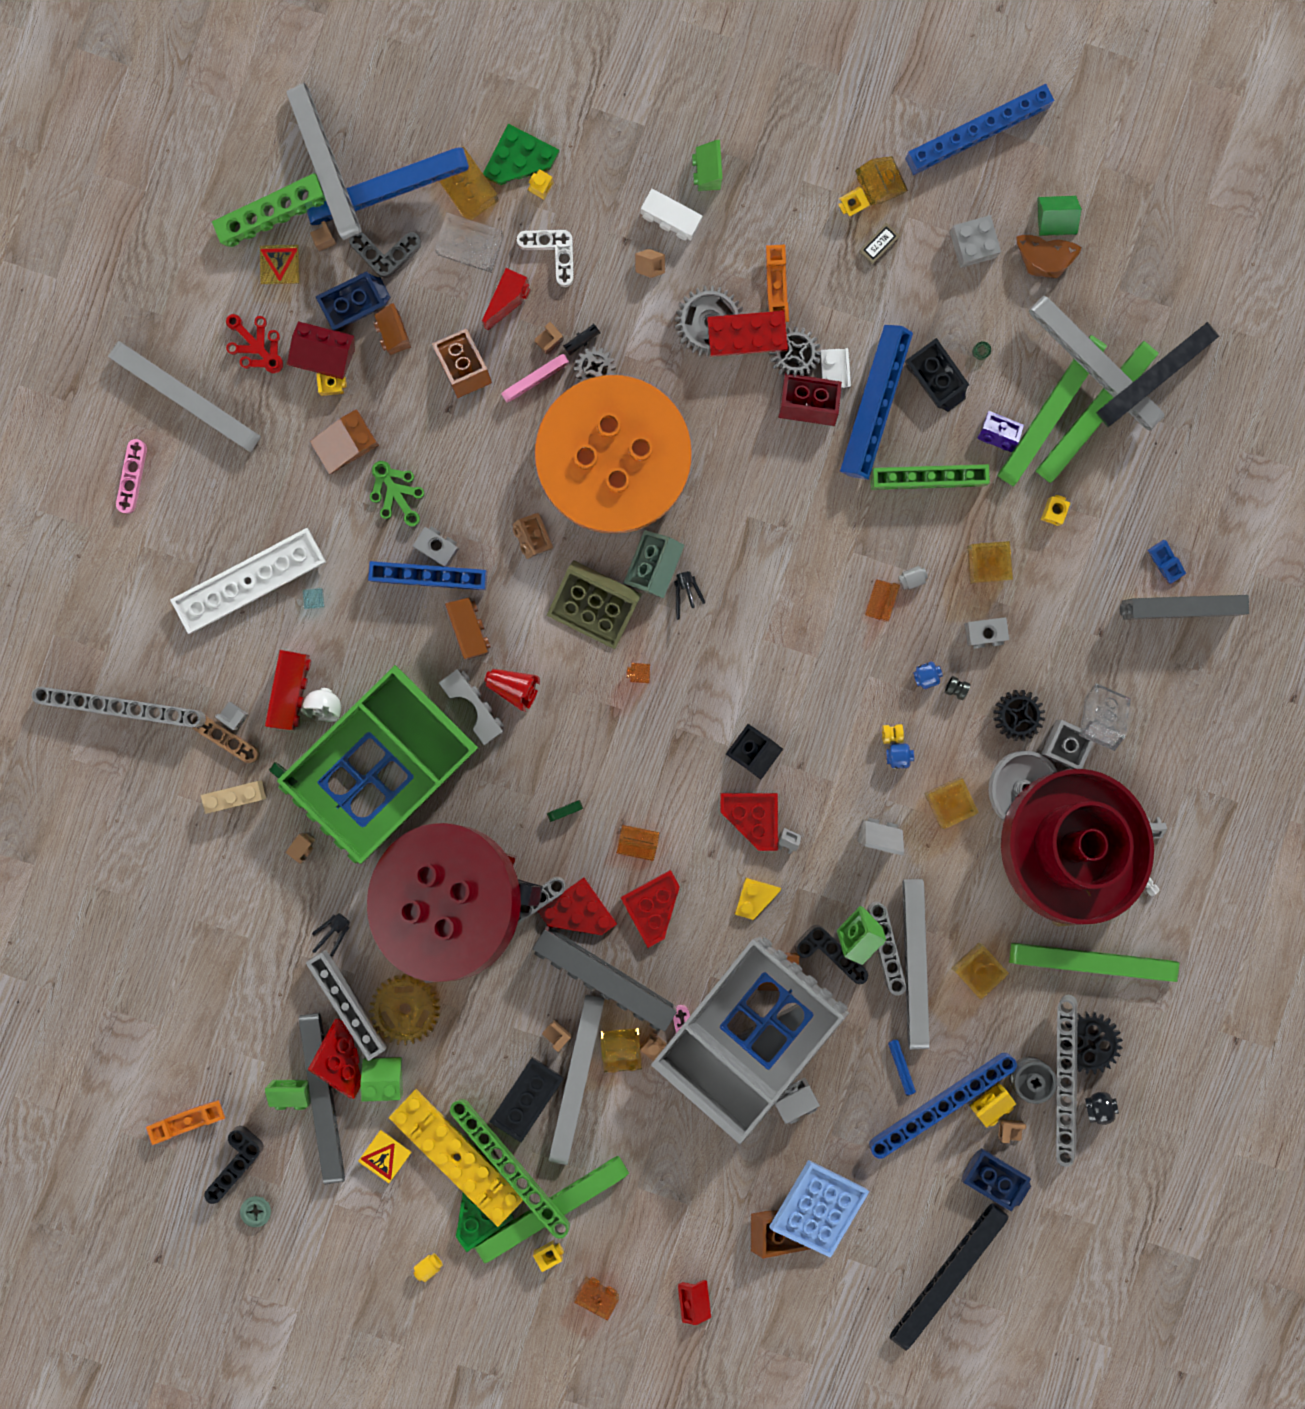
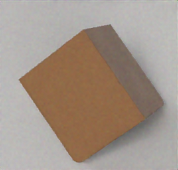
[310,221,336,252]
[635,249,665,278]
[534,322,564,355]
[542,1019,571,1052]
[998,1119,1026,1143]

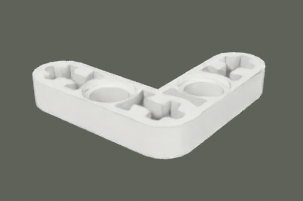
[517,230,574,288]

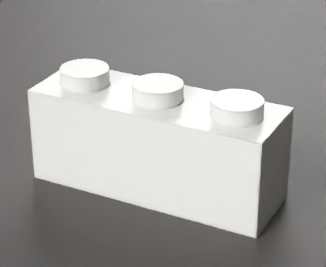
[641,189,703,241]

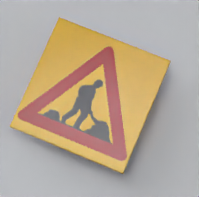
[358,1130,411,1183]

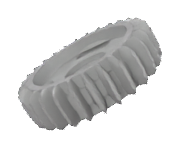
[675,285,743,358]

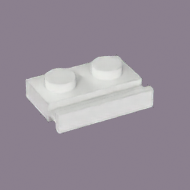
[820,348,851,388]

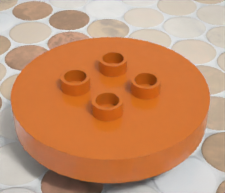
[535,375,692,534]

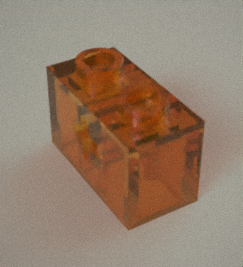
[574,1276,619,1321]

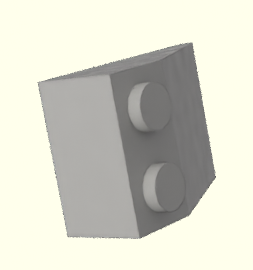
[857,817,904,856]

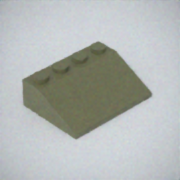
[546,560,642,649]

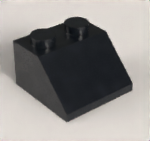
[726,724,783,780]

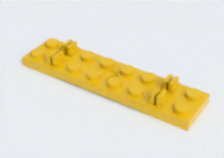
[389,1089,523,1227]

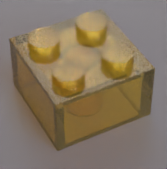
[967,541,1013,584]
[924,777,979,829]
[951,942,1009,1000]

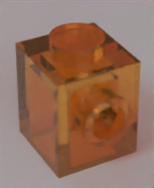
[626,663,650,684]

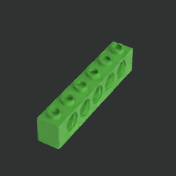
[212,173,326,247]
[870,464,990,490]

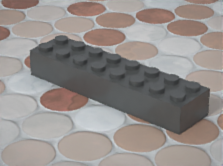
[533,925,677,1032]

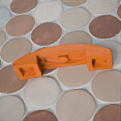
[766,244,789,322]
[146,1100,226,1145]

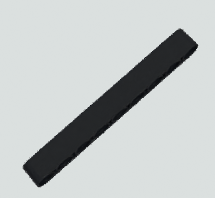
[1096,322,1220,427]
[889,1203,1009,1351]

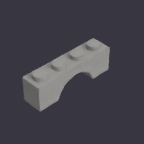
[439,669,504,745]

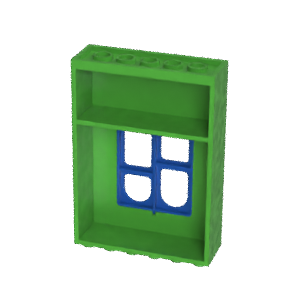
[277,665,479,864]

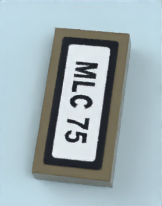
[859,223,900,265]

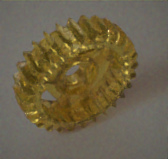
[369,973,441,1046]

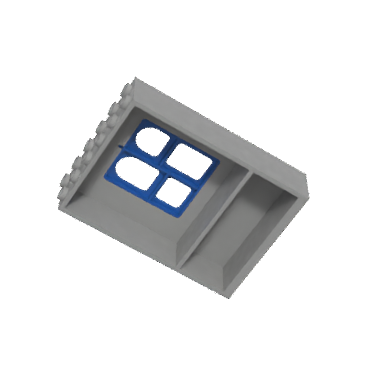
[651,937,850,1144]

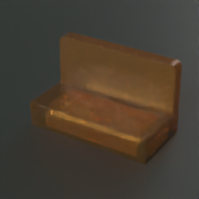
[865,579,900,622]
[616,825,660,861]

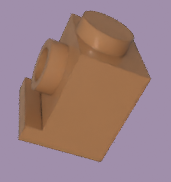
[285,833,316,864]
[640,1031,667,1061]

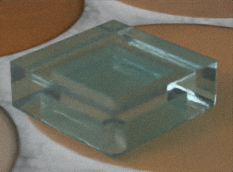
[303,588,325,609]

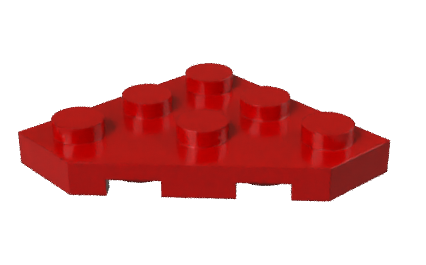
[720,793,778,851]
[620,869,680,948]
[538,877,617,935]
[308,1019,361,1099]

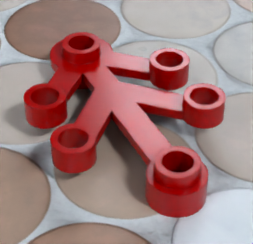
[226,314,283,374]

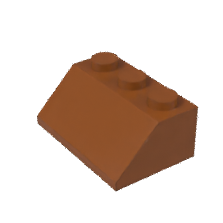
[445,597,491,660]

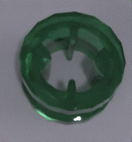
[972,341,991,360]

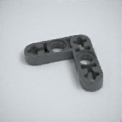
[349,232,422,278]

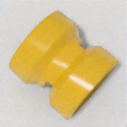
[882,724,904,744]

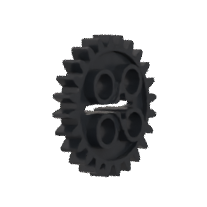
[1063,1011,1123,1075]

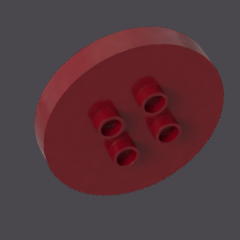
[1001,769,1154,925]
[367,823,521,982]

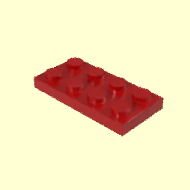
[707,311,788,357]

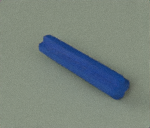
[888,1039,916,1095]

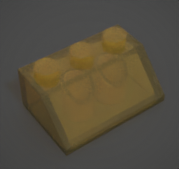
[439,146,499,222]

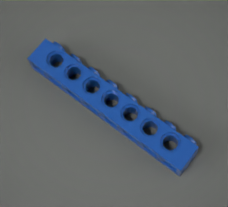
[905,84,1055,176]

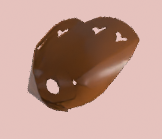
[1016,235,1082,279]

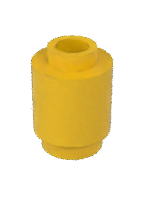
[413,1253,443,1282]

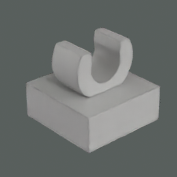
[1148,817,1167,839]
[779,828,801,854]

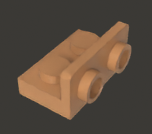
[512,513,553,559]

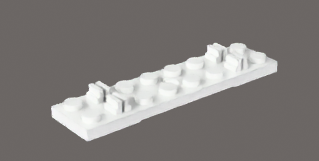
[170,528,326,634]

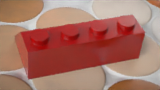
[265,650,311,731]

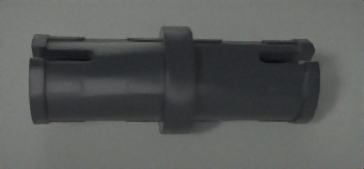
[563,323,601,356]

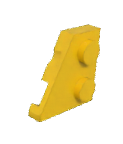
[735,877,781,920]

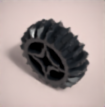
[993,690,1045,741]

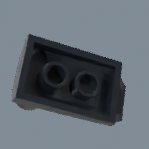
[905,338,969,412]

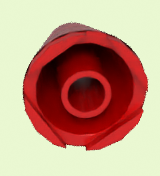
[484,669,540,712]

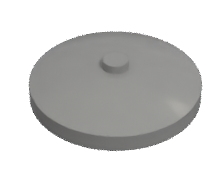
[989,751,1057,821]

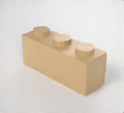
[201,780,267,814]

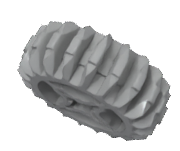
[769,327,821,376]

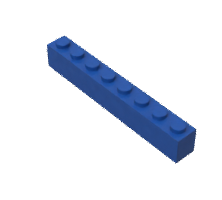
[840,325,913,480]

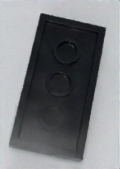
[489,1057,564,1143]

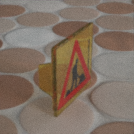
[260,245,300,285]

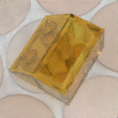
[600,1028,642,1073]

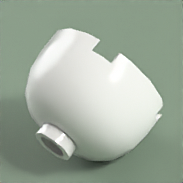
[301,688,341,722]

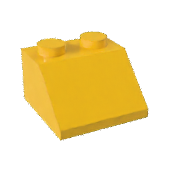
[969,1082,1016,1128]

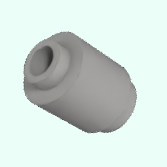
[898,566,928,590]

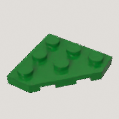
[482,123,560,185]
[456,1193,514,1252]

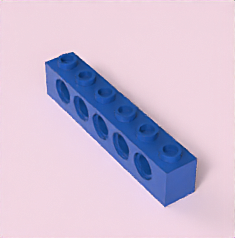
[368,561,488,591]

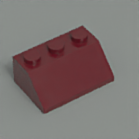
[287,321,355,380]
[778,373,842,426]

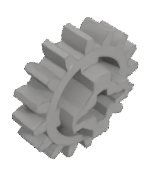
[574,347,616,382]

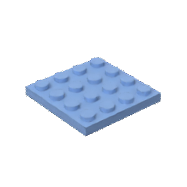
[769,1160,869,1258]

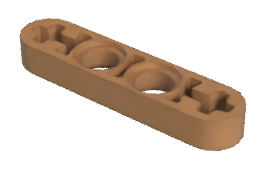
[192,716,260,763]

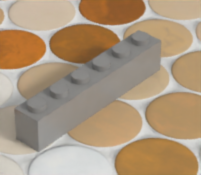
[306,950,387,1061]

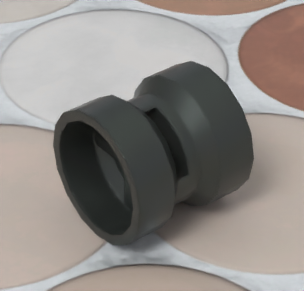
[945,676,970,701]

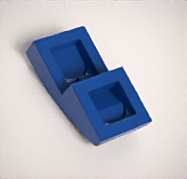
[1148,540,1186,584]

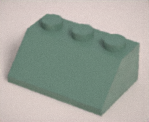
[624,530,685,598]

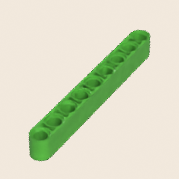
[997,335,1107,487]
[1035,341,1159,483]
[1009,943,1180,982]
[450,1099,570,1239]
[474,1156,629,1263]

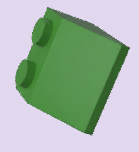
[692,140,723,191]
[836,906,886,965]
[361,1057,403,1102]
[265,1080,311,1110]

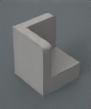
[215,702,249,730]

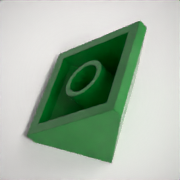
[1037,196,1082,236]

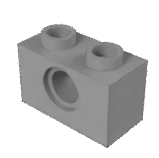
[413,526,459,567]
[965,617,1009,649]

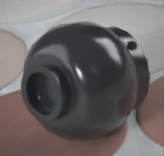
[1085,1092,1119,1125]

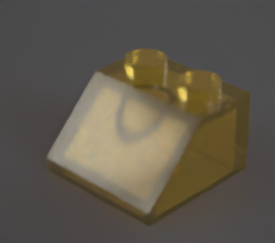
[855,156,908,205]

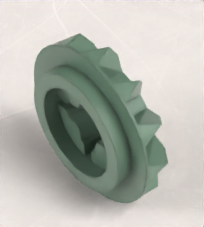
[240,1195,272,1227]

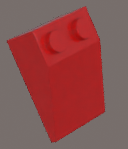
[482,268,531,330]

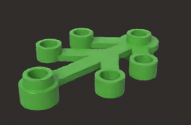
[370,461,425,527]

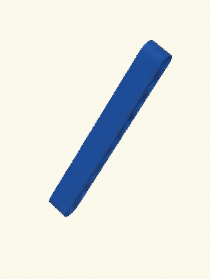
[307,147,469,225]
[869,1053,1017,1159]

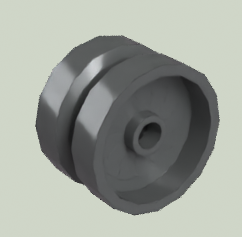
[1009,1056,1057,1104]

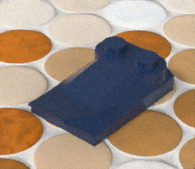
[315,271,391,331]
[962,1148,1031,1212]

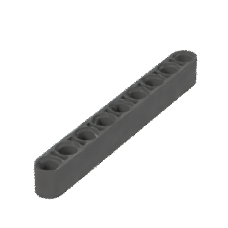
[299,1013,345,1185]

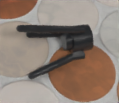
[674,571,705,620]
[312,913,350,956]

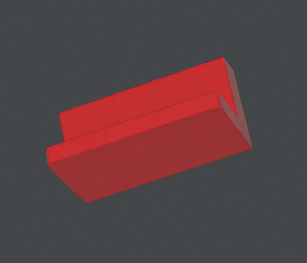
[678,1280,711,1325]

